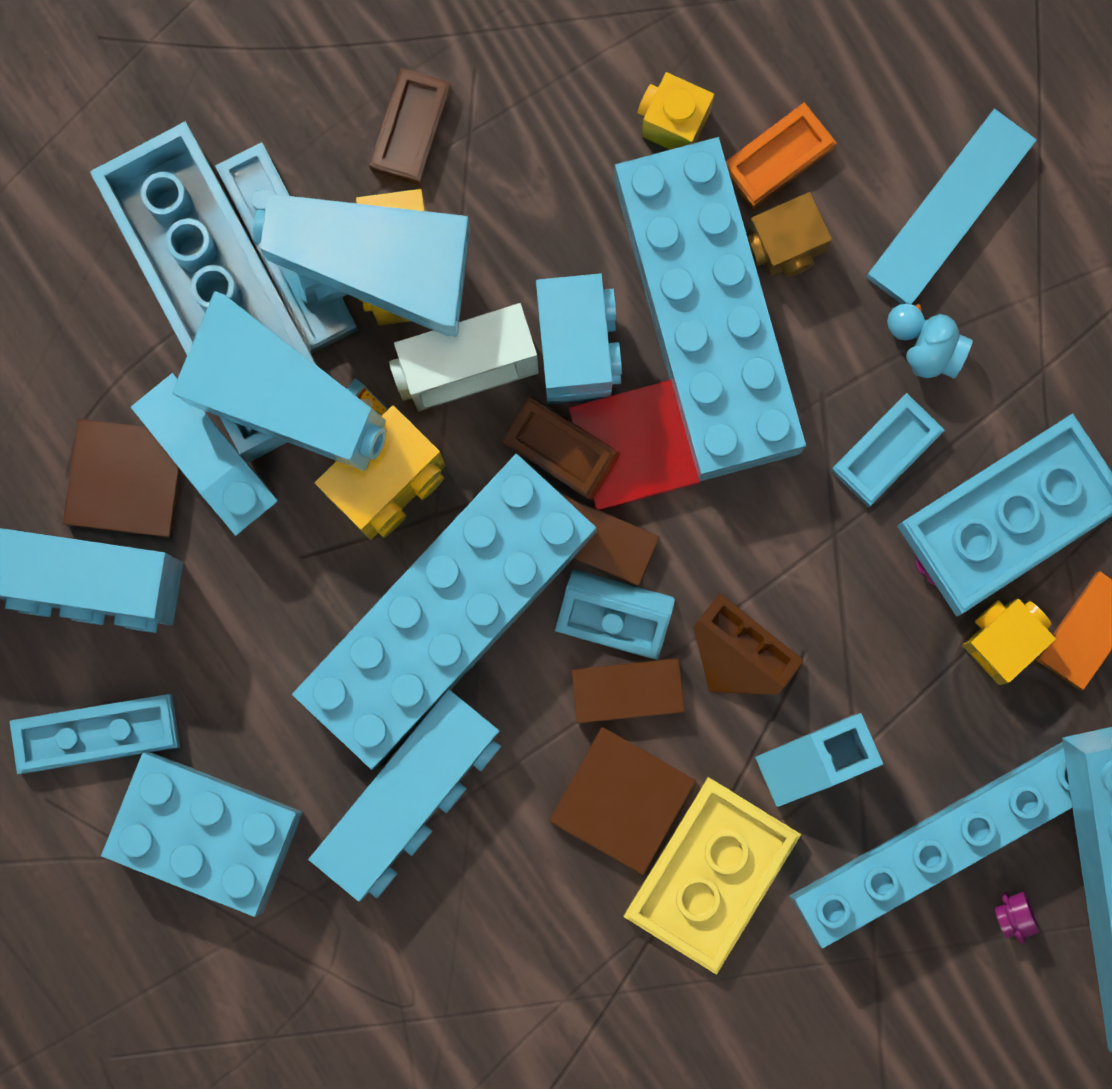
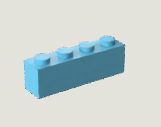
[308,689,502,902]

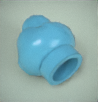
[887,303,973,379]

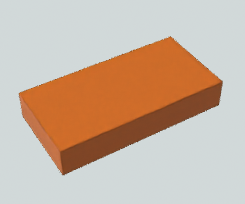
[726,102,837,210]
[1035,571,1112,691]

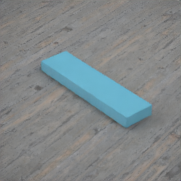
[866,108,1037,304]
[215,142,358,354]

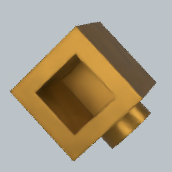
[747,192,832,278]

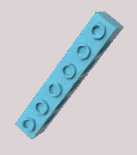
[789,742,1072,949]

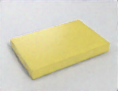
[623,777,801,975]

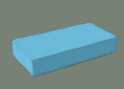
[830,393,945,508]

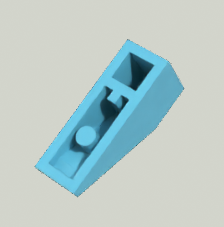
[131,373,278,536]

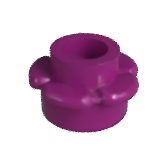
[995,891,1040,944]

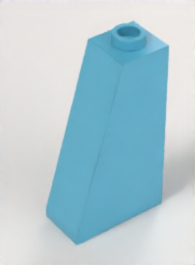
[253,193,470,337]
[172,291,386,471]

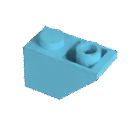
[755,713,883,807]

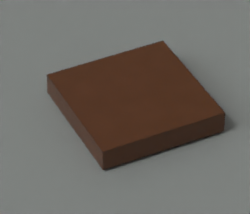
[63,419,181,539]
[549,727,696,875]

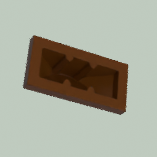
[693,594,804,695]

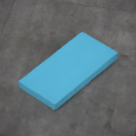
[897,413,1112,617]

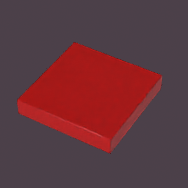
[568,380,700,511]

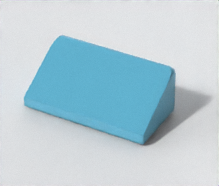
[555,570,675,660]

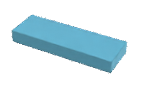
[10,694,180,774]

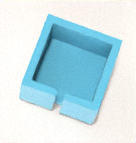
[536,273,622,405]

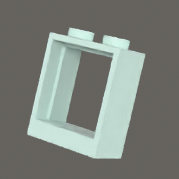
[389,303,539,412]

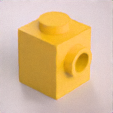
[637,72,714,150]
[962,599,1056,685]

